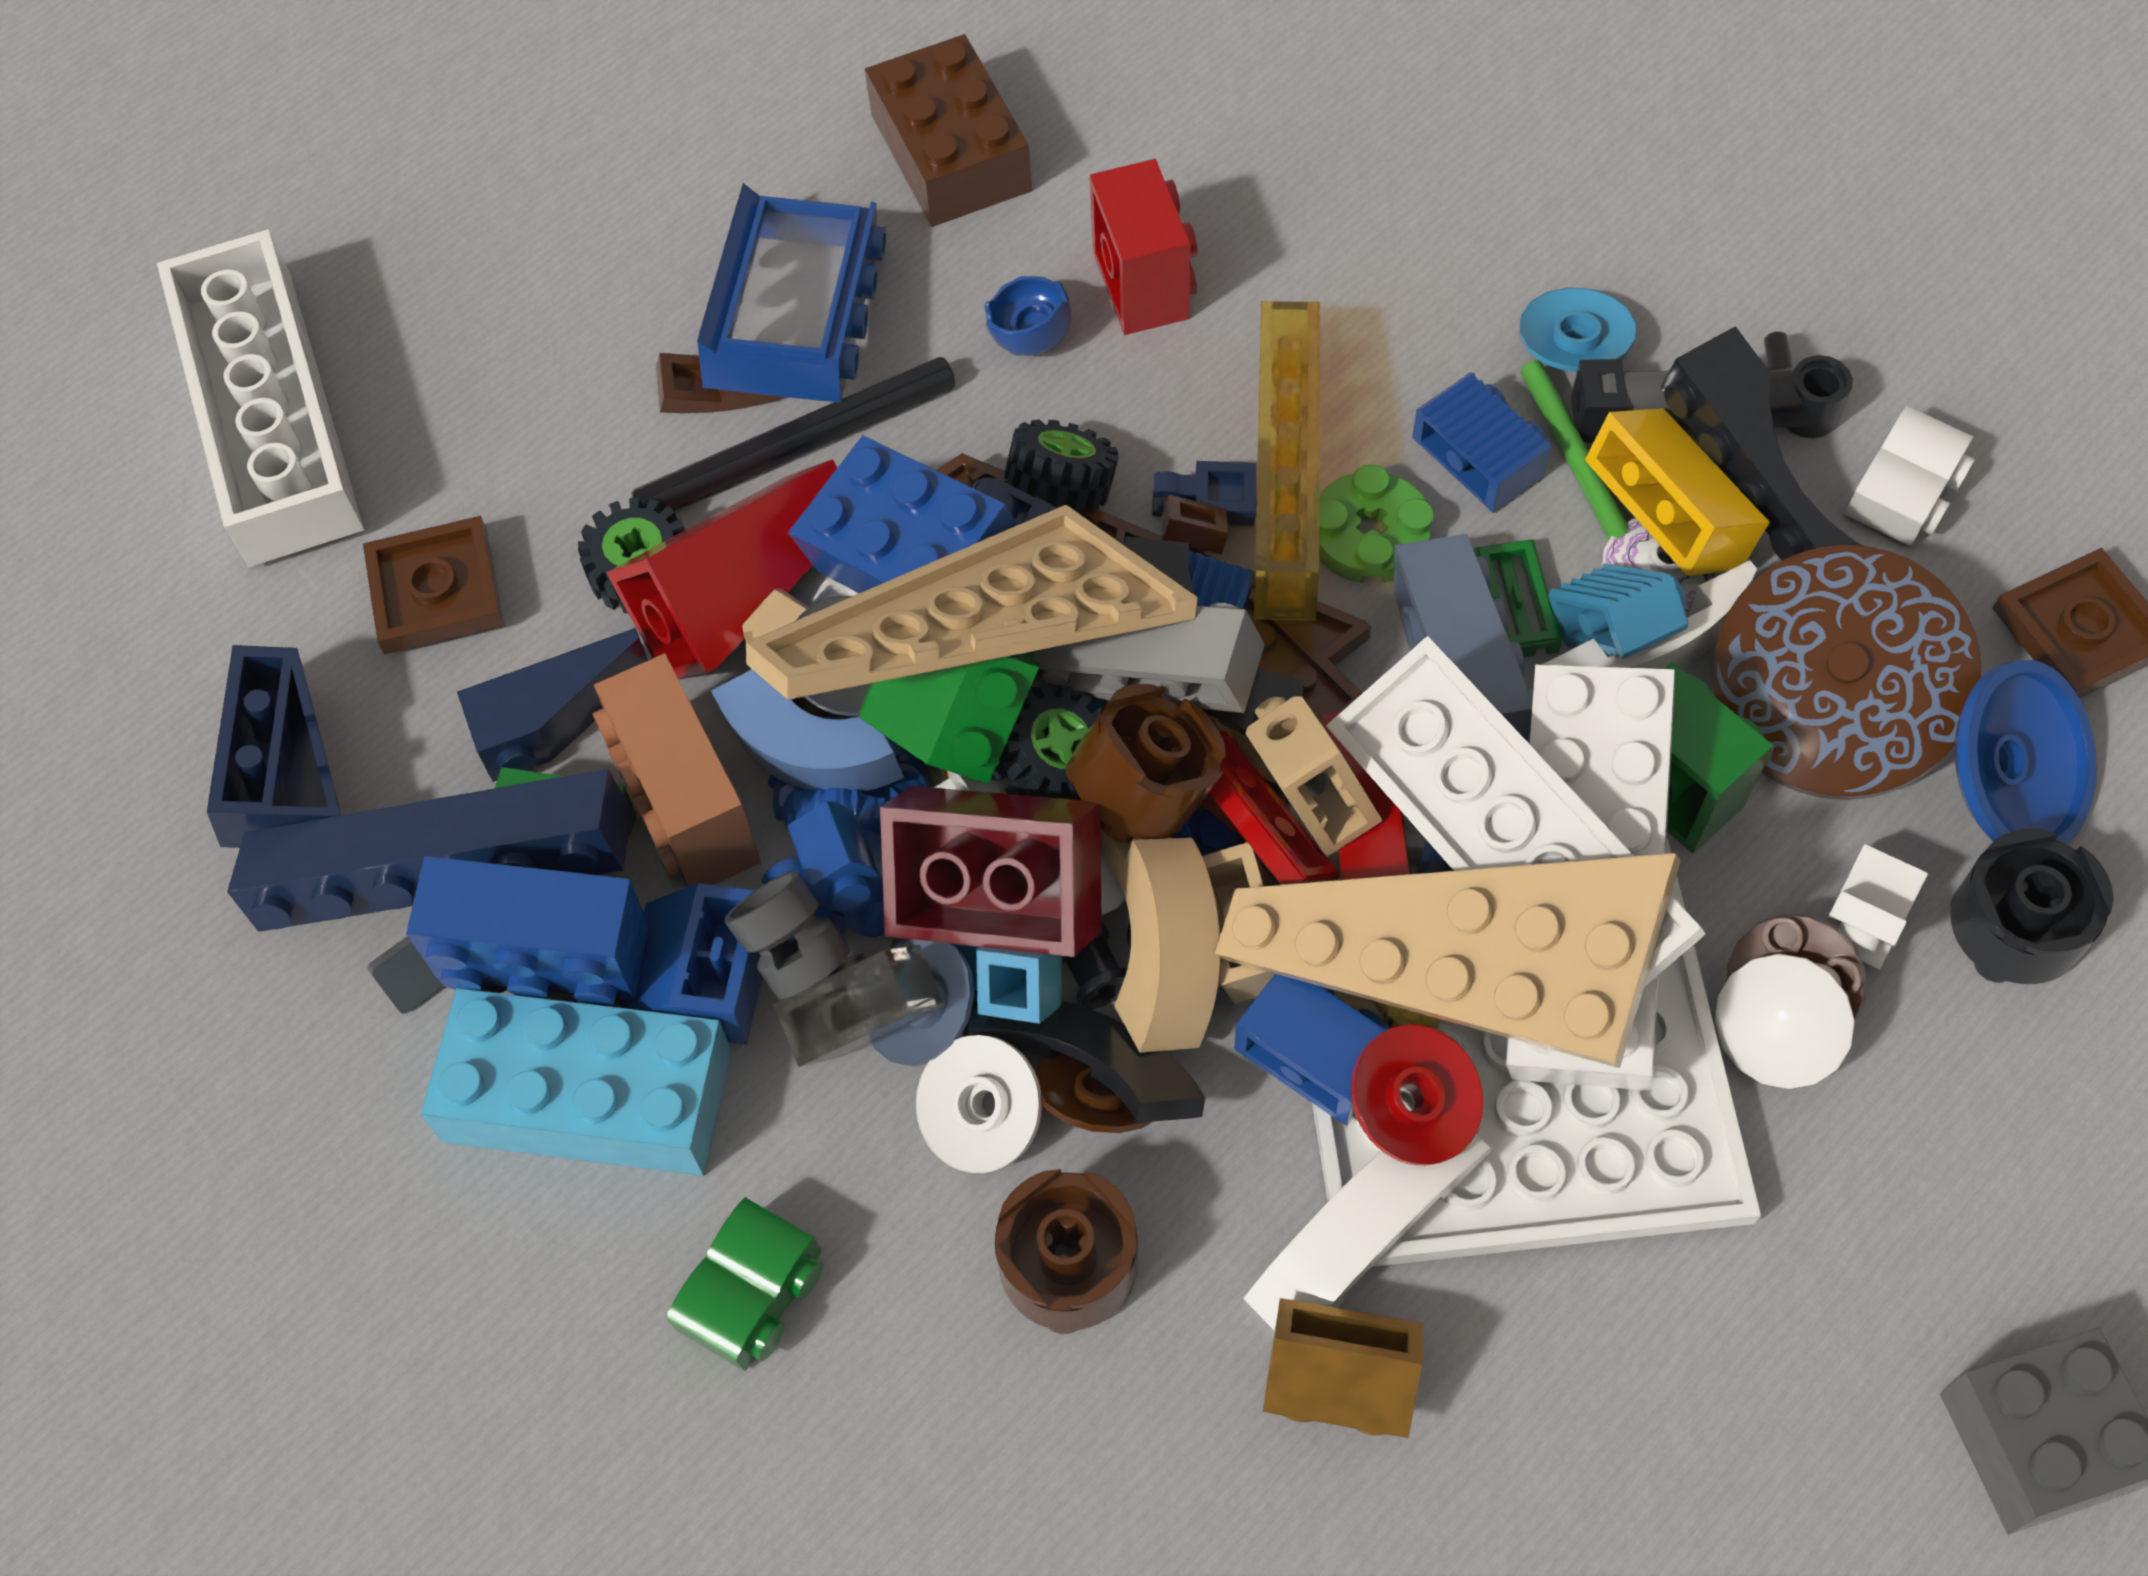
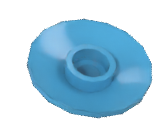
[1519,287,1636,372]

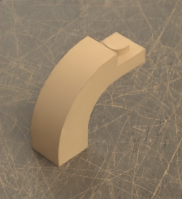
[1101,829,1220,1053]

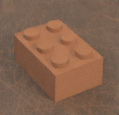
[592,653,761,887]

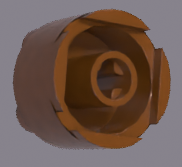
[1066,684,1226,843]
[995,1169,1138,1334]

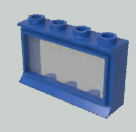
[697,183,887,403]

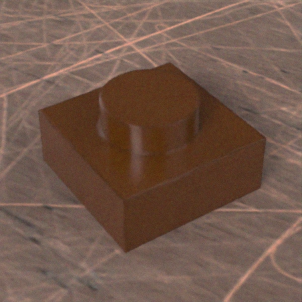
[1161,495,1229,555]

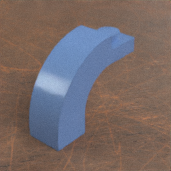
[711,669,907,792]

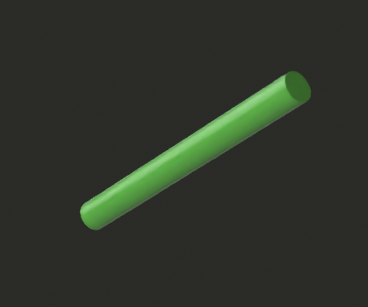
[1520,360,1628,540]

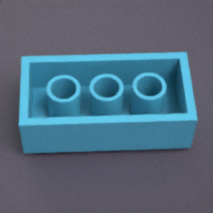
[420,988,732,1176]

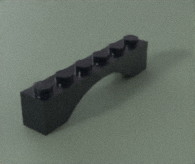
[1660,326,1863,561]

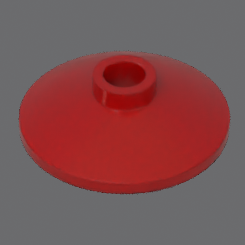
[1351,1024,1484,1166]

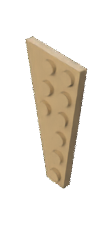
[746,505,1198,700]
[1214,853,1681,1068]

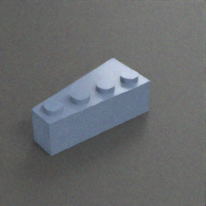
[1393,534,1534,744]

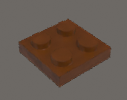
[363,516,504,654]
[1992,547,2148,698]

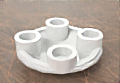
[1715,954,1855,1089]

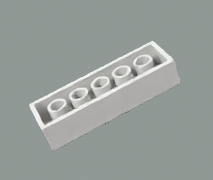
[157,229,364,567]
[1506,665,1674,1091]

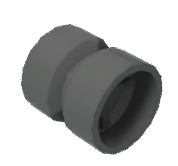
[725,871,851,999]

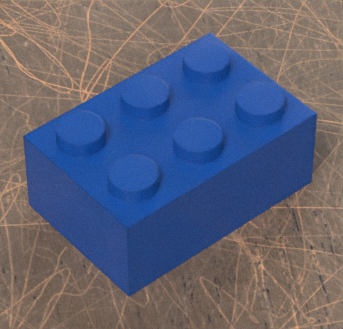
[788,435,1018,593]
[406,856,649,1006]

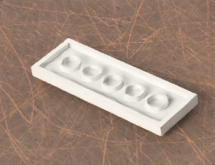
[1326,636,1706,987]

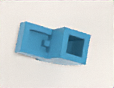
[953,944,1063,1024]

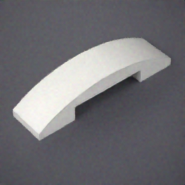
[1542,560,1757,670]
[1243,1134,1491,1331]

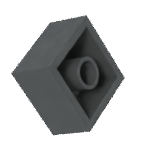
[1940,1327,2148,1535]

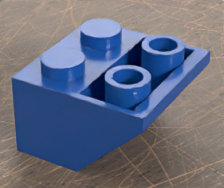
[619,883,762,1044]

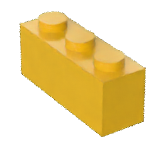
[1585,408,1769,576]

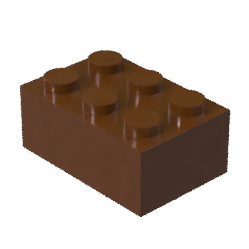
[864,34,1032,227]

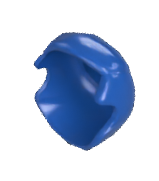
[985,276,1072,356]

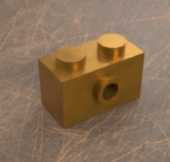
[1263,1298,1424,1438]

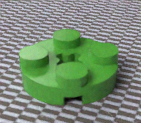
[1311,464,1434,583]

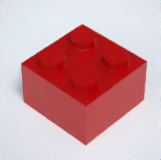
[1090,158,1198,335]

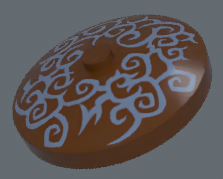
[1712,545,1981,800]

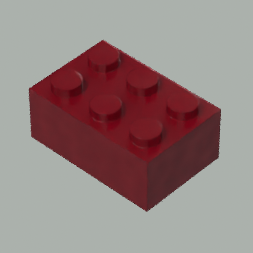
[880,786,1102,957]

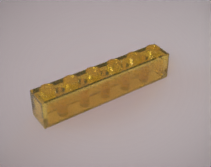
[1253,301,1320,620]

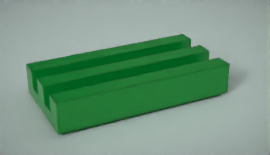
[1474,539,1562,657]

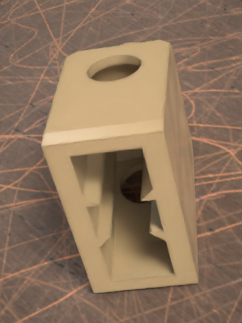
[1245,696,1383,857]

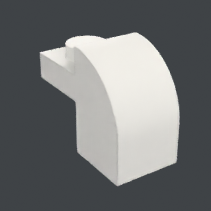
[1825,844,1928,970]

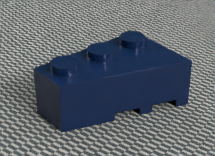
[207,645,342,848]

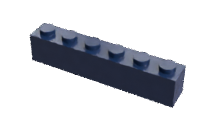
[227,769,632,932]

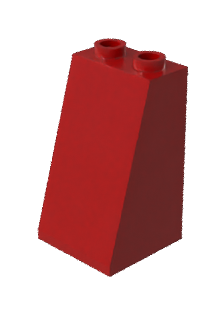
[606,459,837,678]

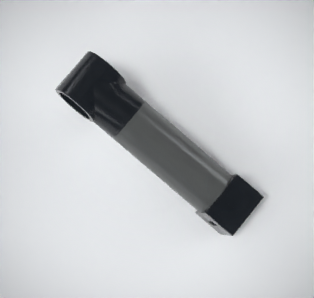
[1571,331,1853,443]

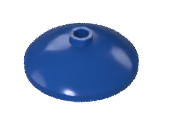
[1955,660,2097,844]

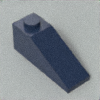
[457,628,648,782]

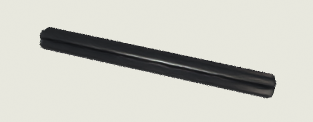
[631,357,955,511]

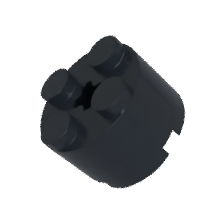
[1950,829,2114,984]

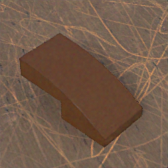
[656,353,781,413]

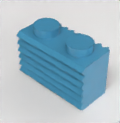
[1548,563,1689,660]

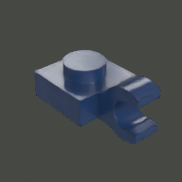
[1152,461,1256,526]

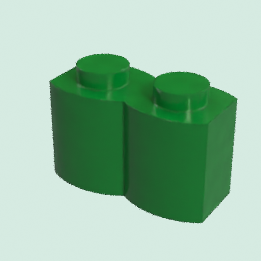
[666,1197,823,1372]

